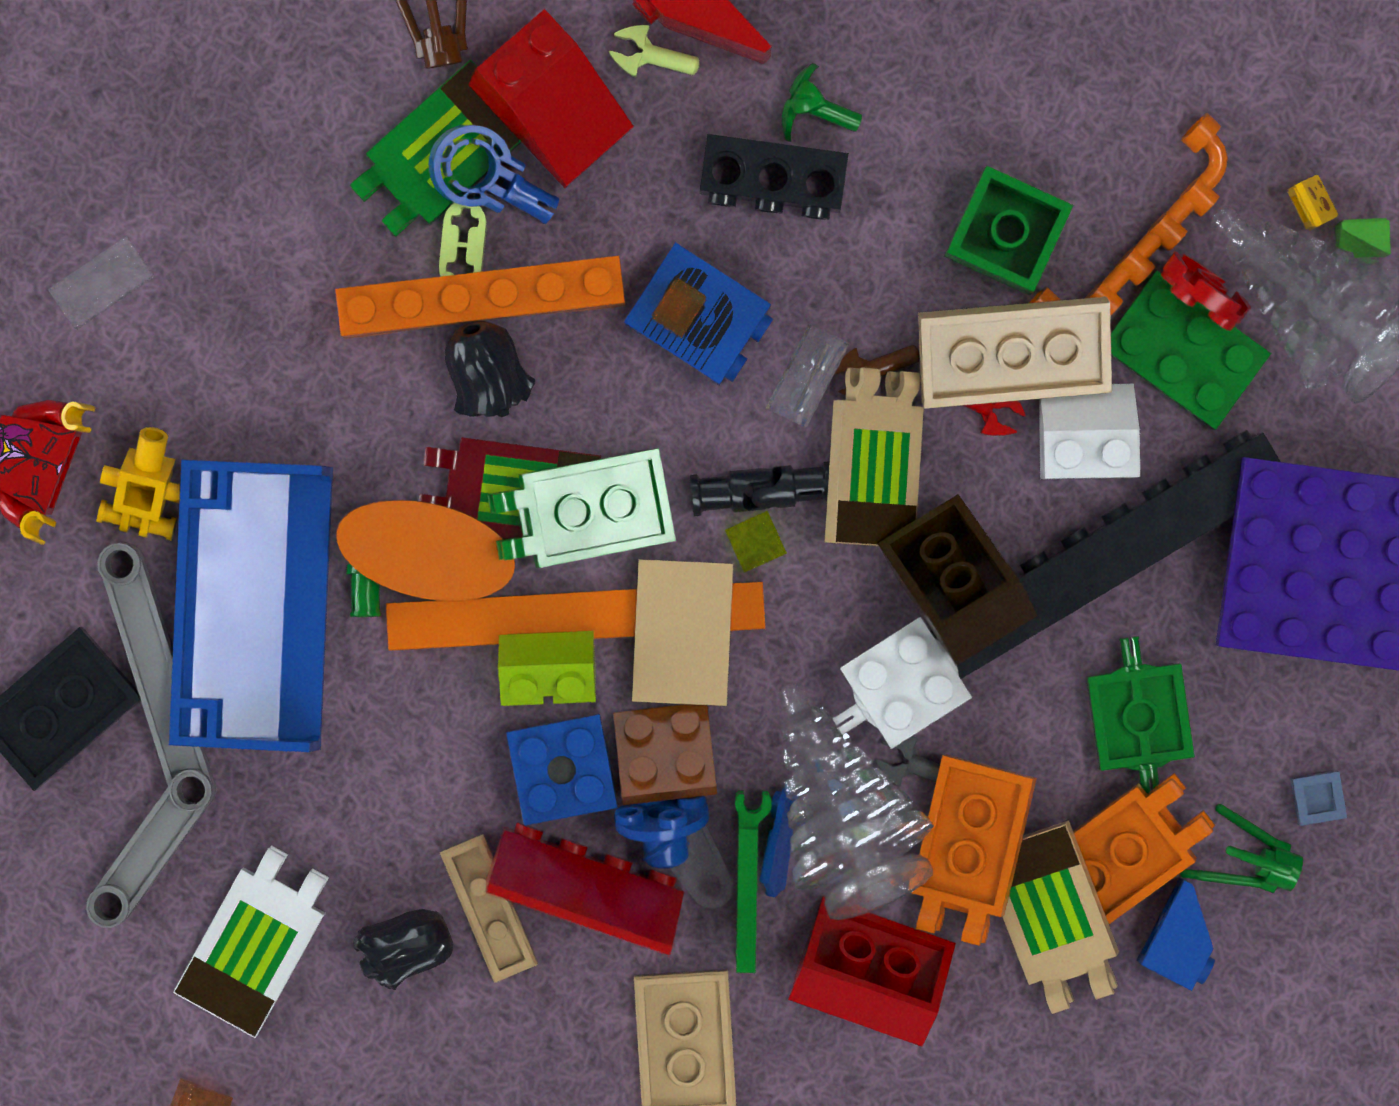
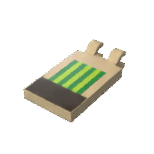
[825,368,924,546]
[1003,820,1119,1014]

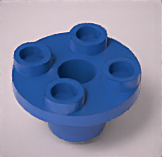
[614,796,710,869]

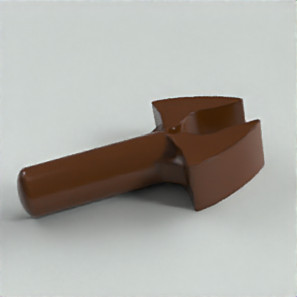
[832,345,920,396]

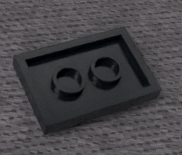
[0,627,141,791]

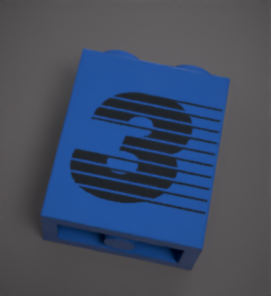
[624,242,773,386]

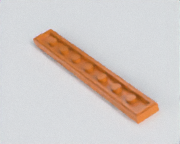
[386,582,765,651]

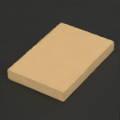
[632,559,733,706]
[634,970,736,1106]

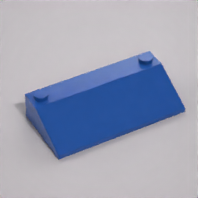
[169,460,333,752]

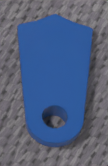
[759,785,798,898]

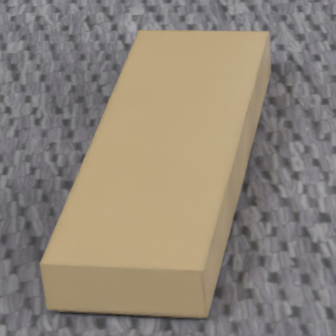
[440,834,538,983]

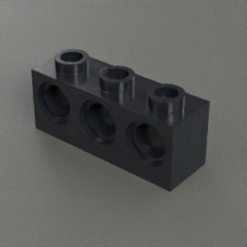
[700,134,849,220]

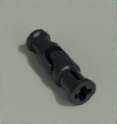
[690,461,830,516]

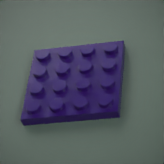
[1215,457,1399,671]

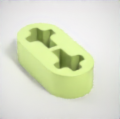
[439,203,487,276]

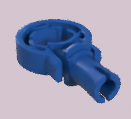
[429,125,559,224]

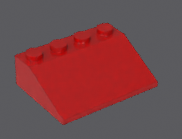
[486,822,684,956]

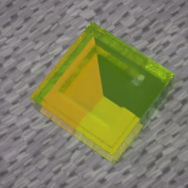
[725,510,787,573]

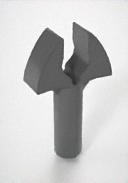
[875,736,940,786]

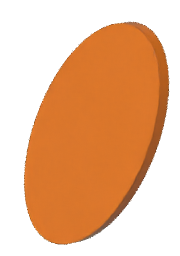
[336,500,515,601]

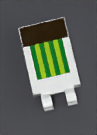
[173,846,329,1038]

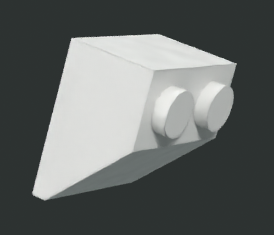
[1039,384,1140,479]

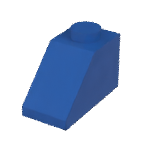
[1137,877,1215,991]

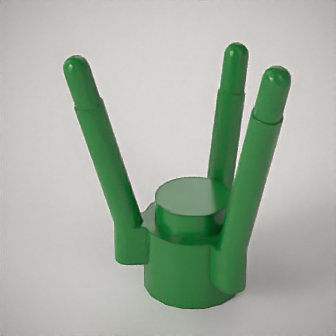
[1180,804,1303,893]

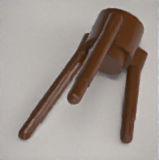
[395,0,468,69]

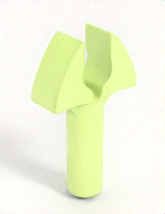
[609,25,699,78]

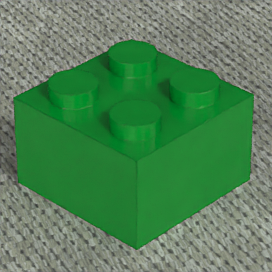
[944,166,1074,296]

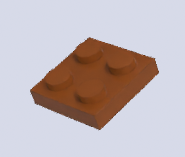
[613,704,718,805]

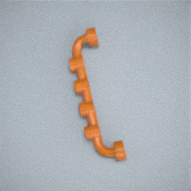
[1029,113,1228,316]

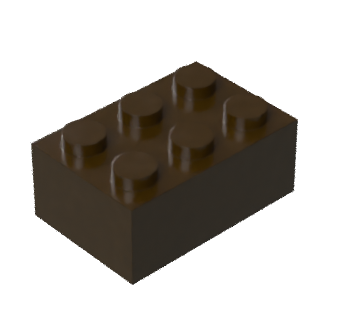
[877,494,1038,666]

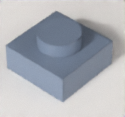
[1290,770,1347,826]

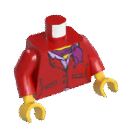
[0,400,95,545]

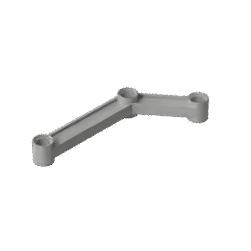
[86,543,217,928]

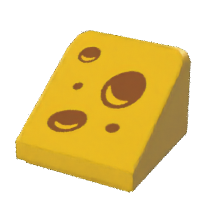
[1288,175,1338,231]

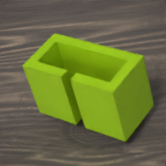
[498,631,596,706]

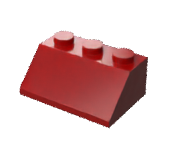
[788,897,956,1047]

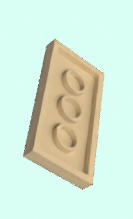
[918,297,1112,409]

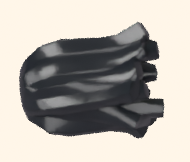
[445,320,535,417]
[353,909,453,990]

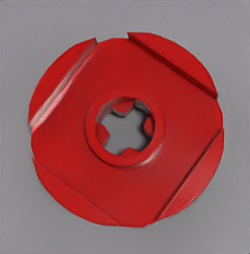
[1161,251,1251,331]

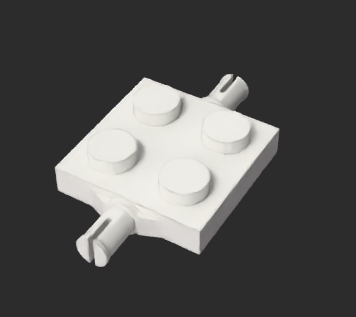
[832,617,972,749]

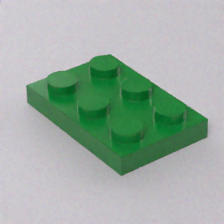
[1111,270,1272,430]

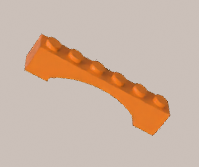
[335,256,626,339]

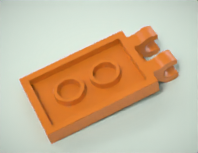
[910,754,1037,946]
[1073,773,1215,924]

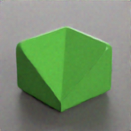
[1335,218,1391,259]

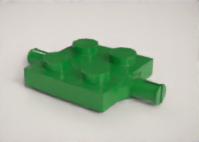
[1086,636,1195,794]

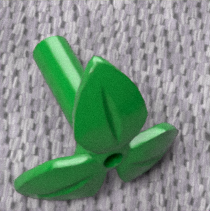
[782,63,862,142]

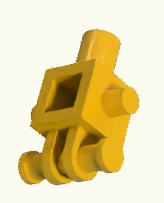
[96,427,180,541]

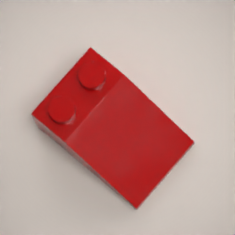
[632,0,772,64]
[469,9,634,188]

